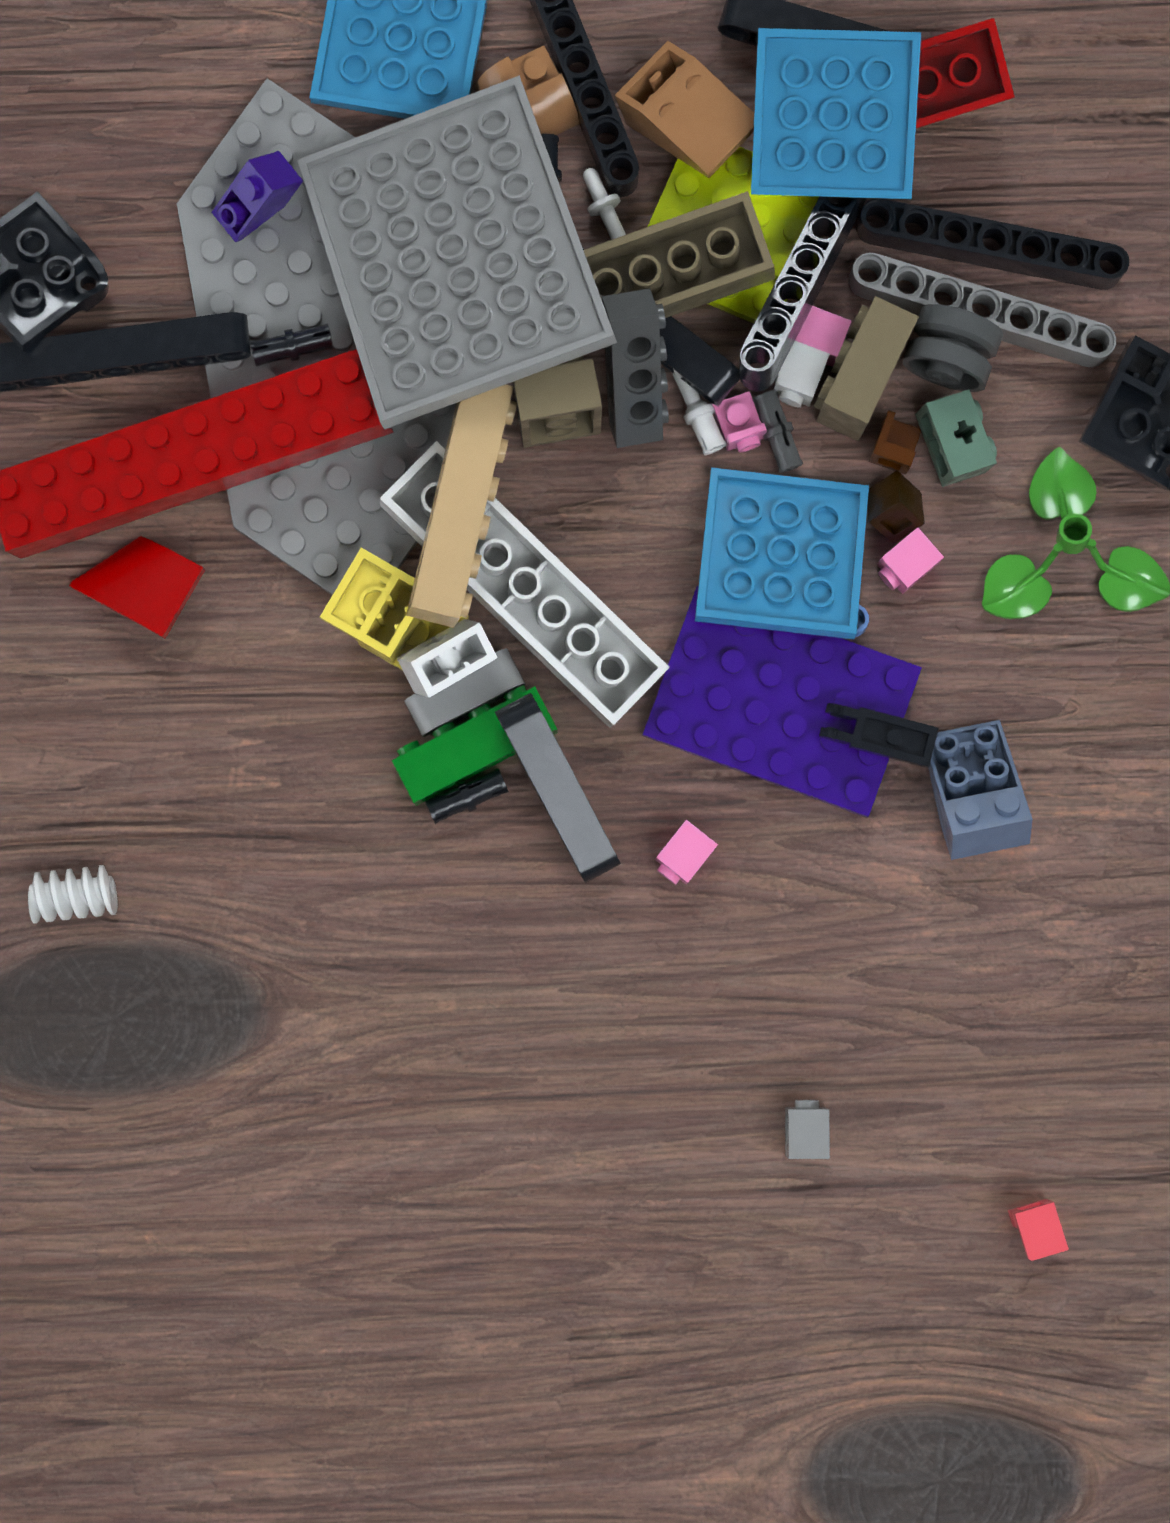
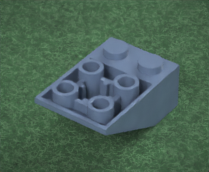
[928,720,1033,860]

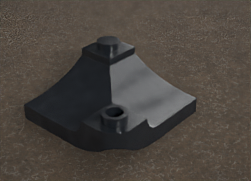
[0,191,109,352]
[1078,335,1170,491]

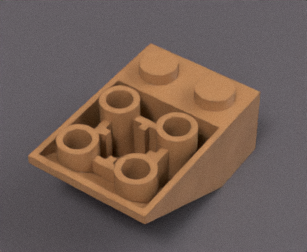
[615,41,754,178]

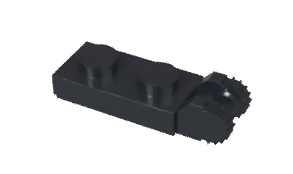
[819,703,939,768]

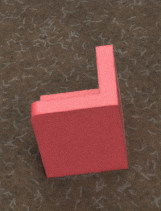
[1008,1199,1069,1261]

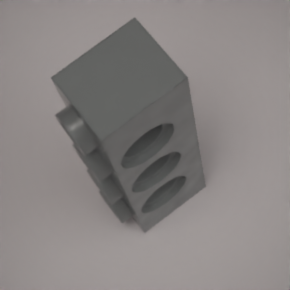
[602,288,669,448]

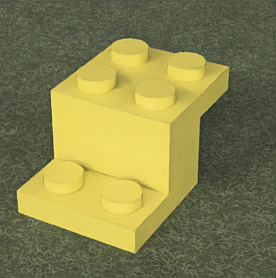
[320,547,469,671]

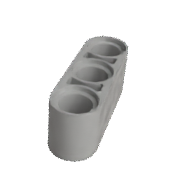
[404,648,525,737]

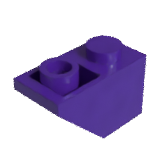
[211,151,303,242]

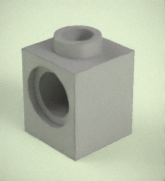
[785,1100,830,1159]

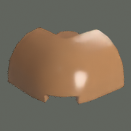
[475,45,579,135]

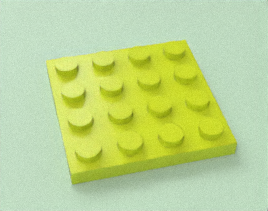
[648,147,819,332]

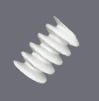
[28,865,118,923]

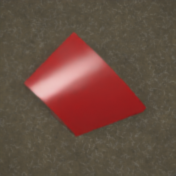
[69,536,205,639]

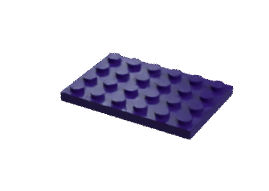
[642,586,922,818]

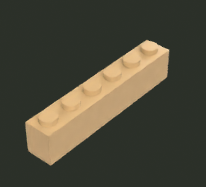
[406,384,517,628]

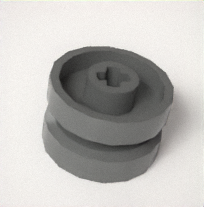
[903,304,1004,392]

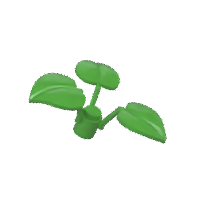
[982,447,1170,619]

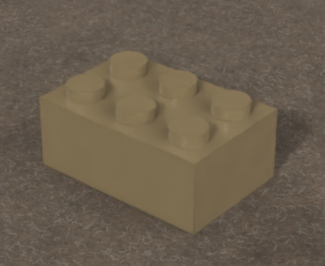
[814,296,919,442]
[513,356,602,448]

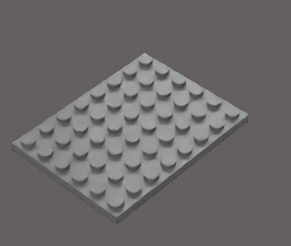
[297,75,617,429]

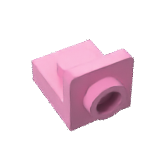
[712,391,767,453]

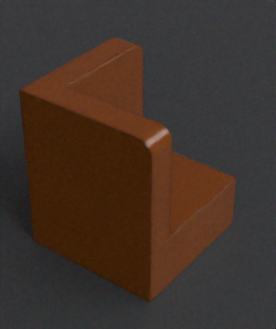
[869,410,921,475]

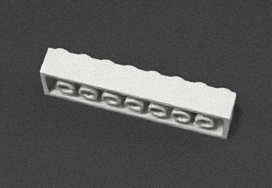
[380,441,670,728]

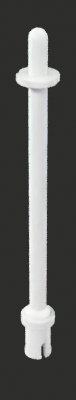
[583,168,727,455]

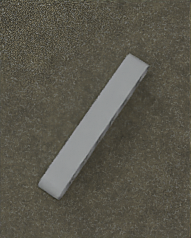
[848,252,1116,368]

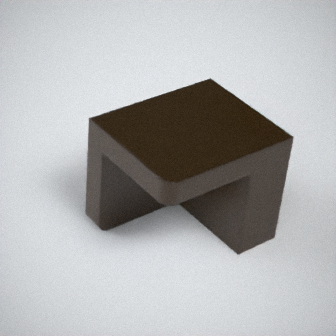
[867,470,925,544]

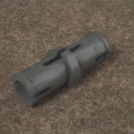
[753,390,803,473]

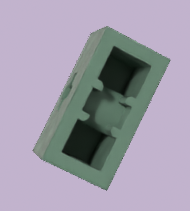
[915,389,997,487]

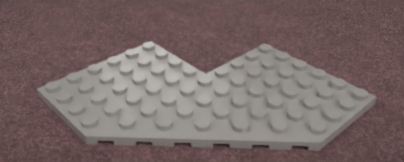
[177,78,456,595]

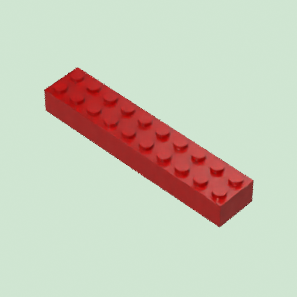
[0,349,394,559]

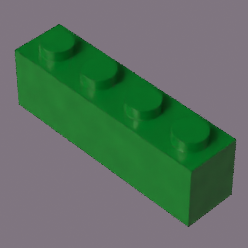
[392,685,558,806]

